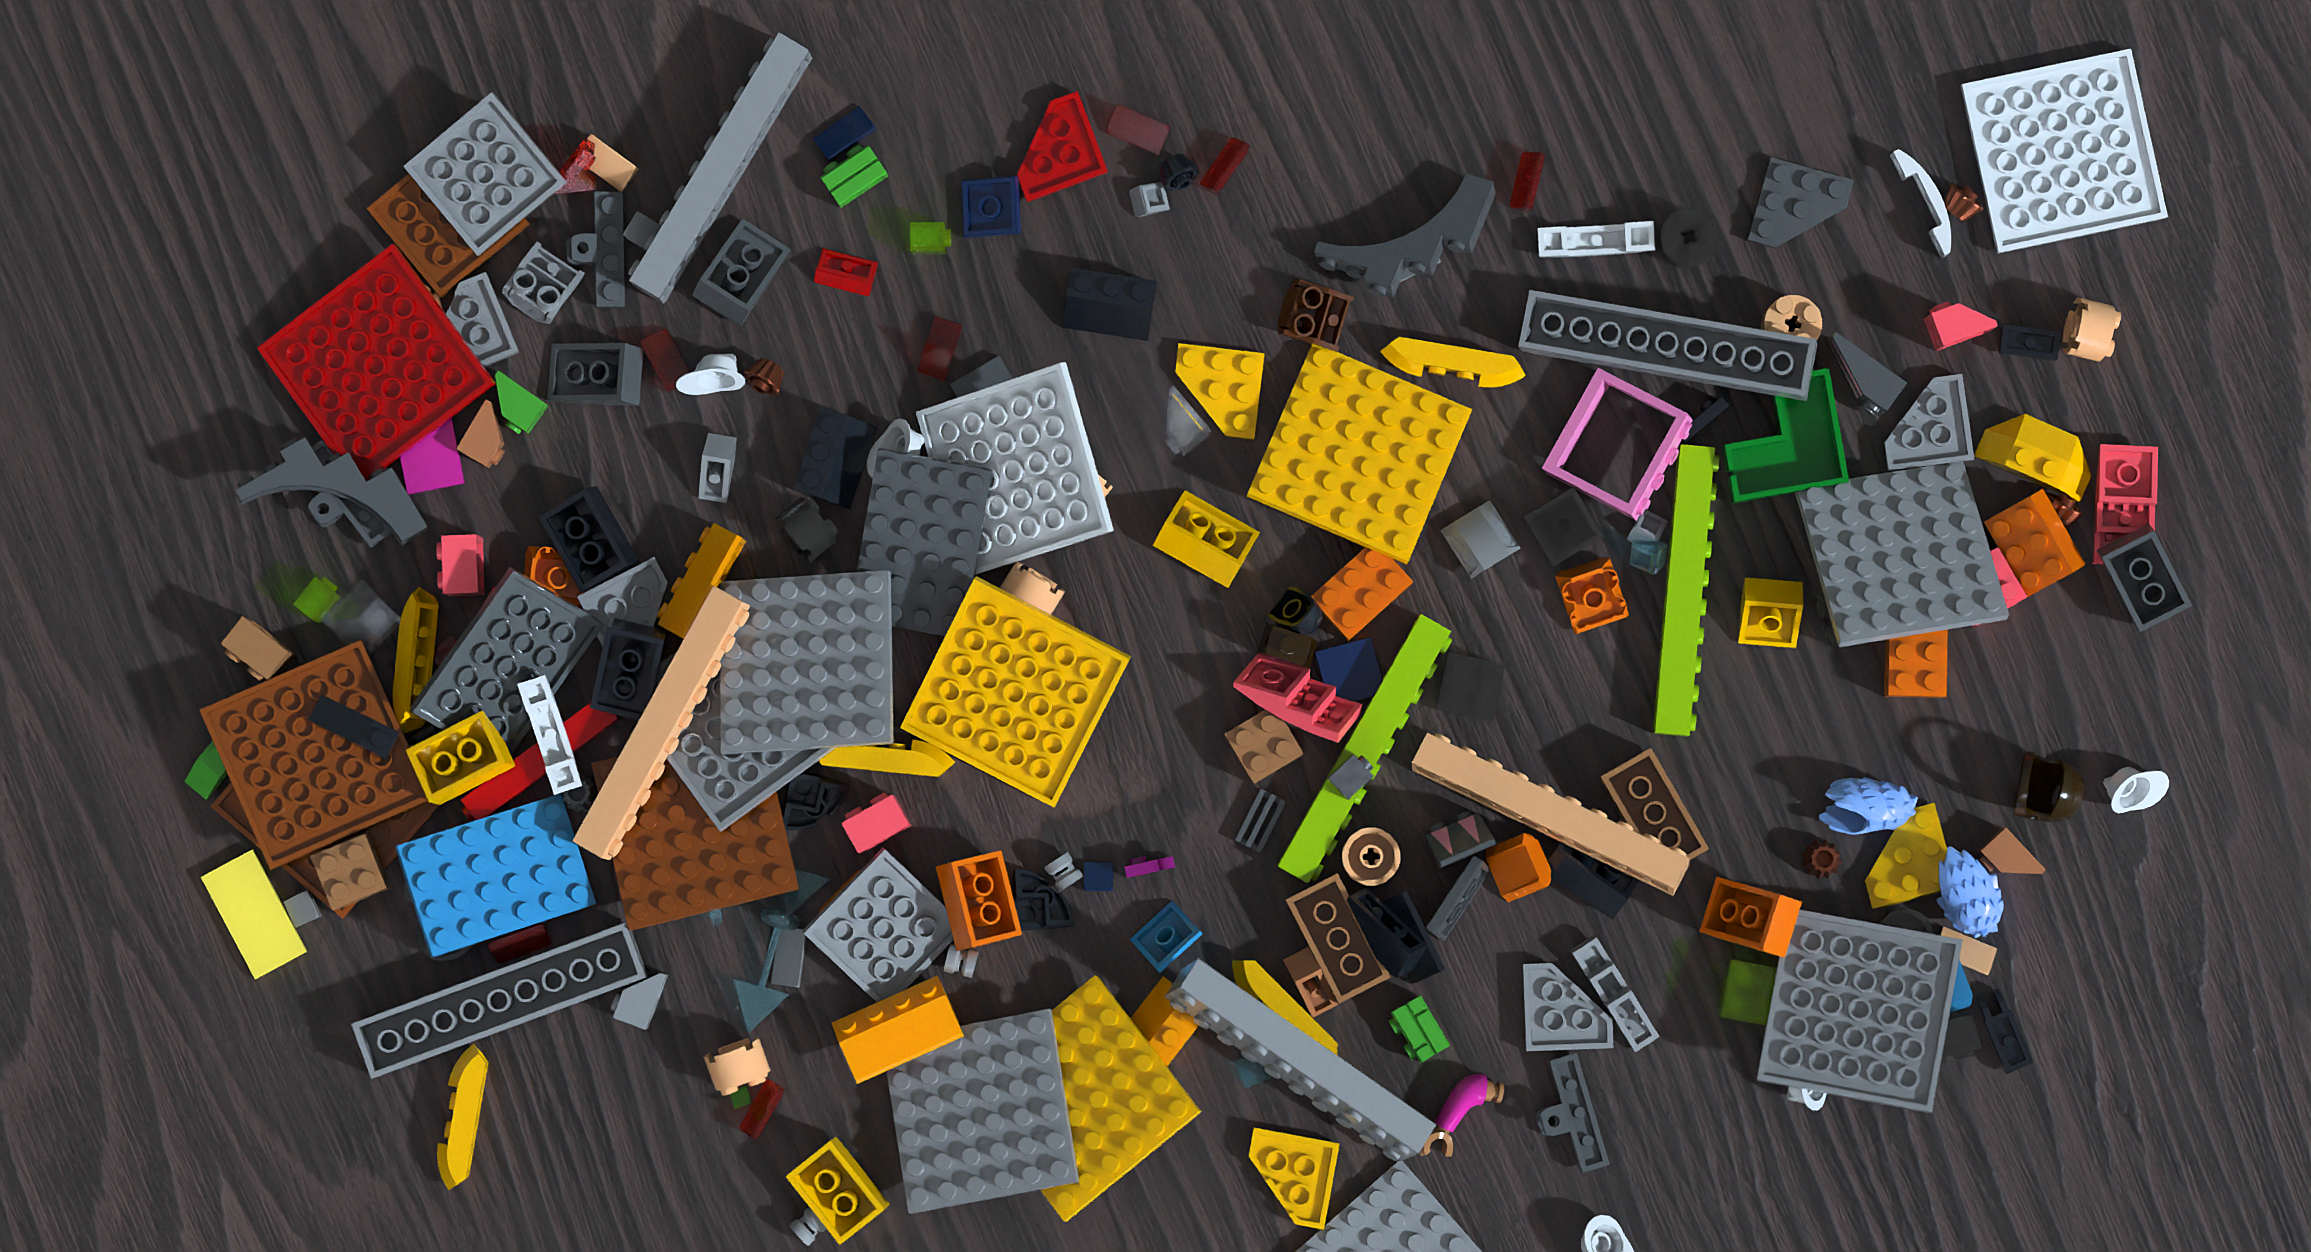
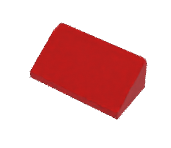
[814,248,878,296]

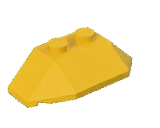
[1974,414,2091,502]

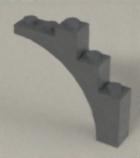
[1314,173,1496,298]
[235,437,427,546]

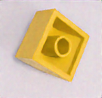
[1738,577,1803,648]

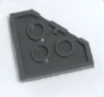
[1747,157,1854,249]

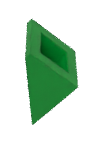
[730,1086,753,1109]

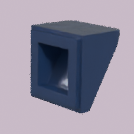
[1084,862,1113,891]

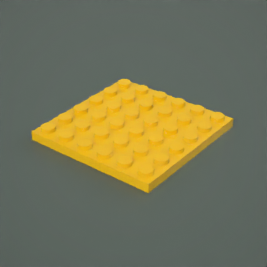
[1246,345,1472,565]
[900,576,1131,807]
[1041,975,1201,1222]

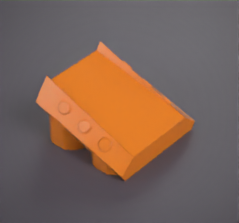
[524,546,586,610]
[1555,557,1629,634]
[1485,832,1552,902]

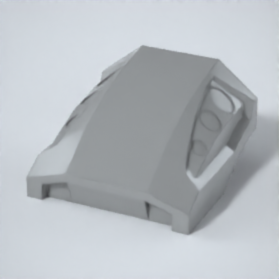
[502,242,585,324]
[1440,500,1521,579]

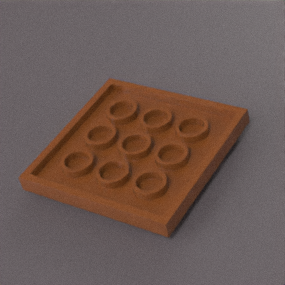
[367,174,530,298]

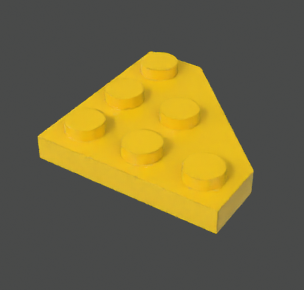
[1175,343,1265,440]
[1865,803,1948,910]
[1248,1127,1340,1230]

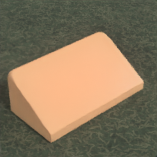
[575,134,639,192]
[1939,926,1997,975]

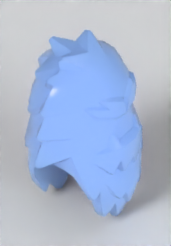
[1819,777,1918,835]
[1936,846,2003,938]

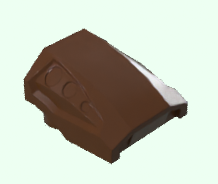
[1278,279,1354,352]

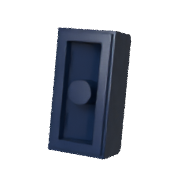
[813,106,876,163]

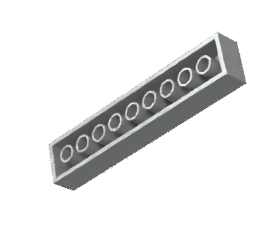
[628,33,812,304]
[1519,290,1817,401]
[352,923,648,1079]
[1164,959,1436,1161]

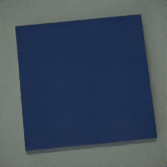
[961,176,1021,239]
[1315,637,1383,702]

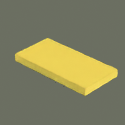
[201,850,308,979]

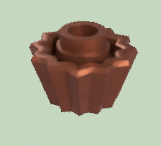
[1944,183,1983,221]
[744,358,784,396]
[2046,493,2083,529]
[1802,839,1842,879]

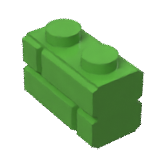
[820,145,888,208]
[1388,995,1450,1063]

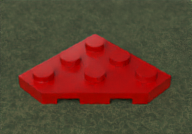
[1017,91,1108,203]

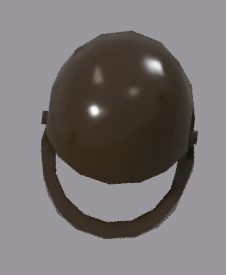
[2013,751,2085,822]

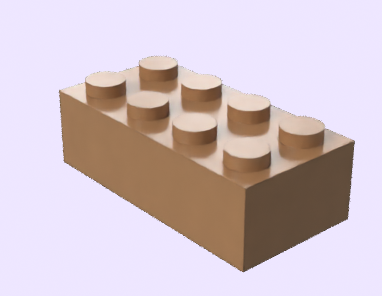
[1598,748,1709,860]
[1285,873,1390,1004]

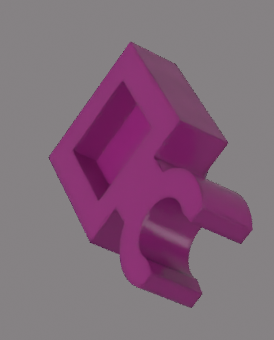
[1124,856,1175,878]

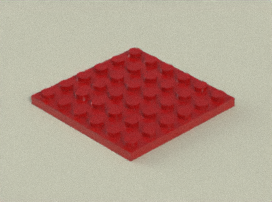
[257,244,496,482]

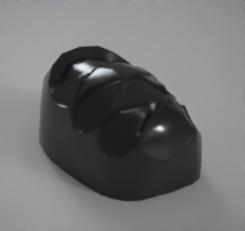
[1267,586,1323,634]

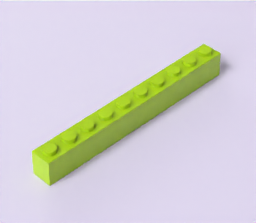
[1652,444,1719,737]
[1277,614,1452,883]

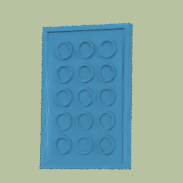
[395,794,596,958]

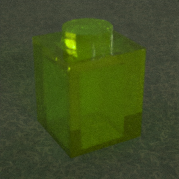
[910,222,951,254]
[293,577,341,624]

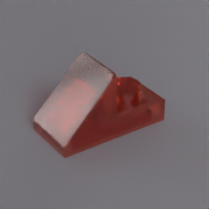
[554,138,596,194]
[918,317,963,381]

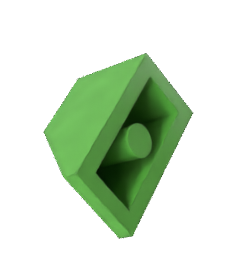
[495,371,548,434]
[184,741,228,800]

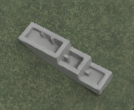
[1570,935,1660,1052]

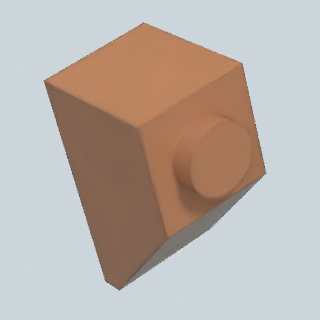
[456,400,505,469]
[1977,827,2046,874]
[1283,947,1338,1018]

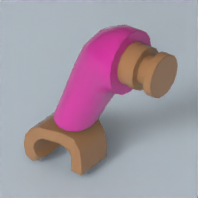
[1419,1074,1504,1157]

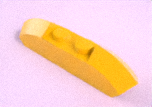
[1380,337,1526,387]
[393,587,439,734]
[819,739,955,777]
[1232,960,1337,1055]
[437,1044,489,1190]

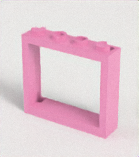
[1542,368,1693,521]

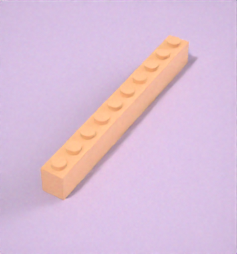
[573,586,751,860]
[1412,733,1689,896]

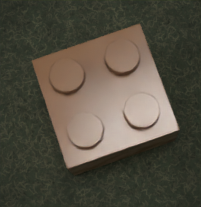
[221,616,297,682]
[1224,709,1304,784]
[311,834,391,910]

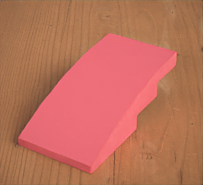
[2092,444,2158,564]
[1233,654,1362,743]

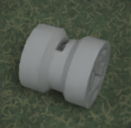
[1044,852,1084,892]
[944,944,979,978]
[789,1207,827,1246]

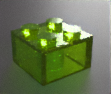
[1717,959,1777,1025]

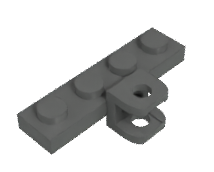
[566,192,625,308]
[308,439,392,549]
[1535,1053,1610,1173]

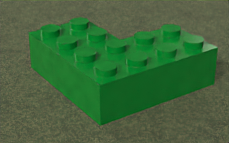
[1721,368,1849,504]

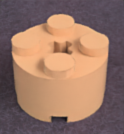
[1761,295,1822,341]
[2062,298,2121,362]
[1000,562,1065,614]
[1341,827,1401,886]
[704,1037,770,1096]

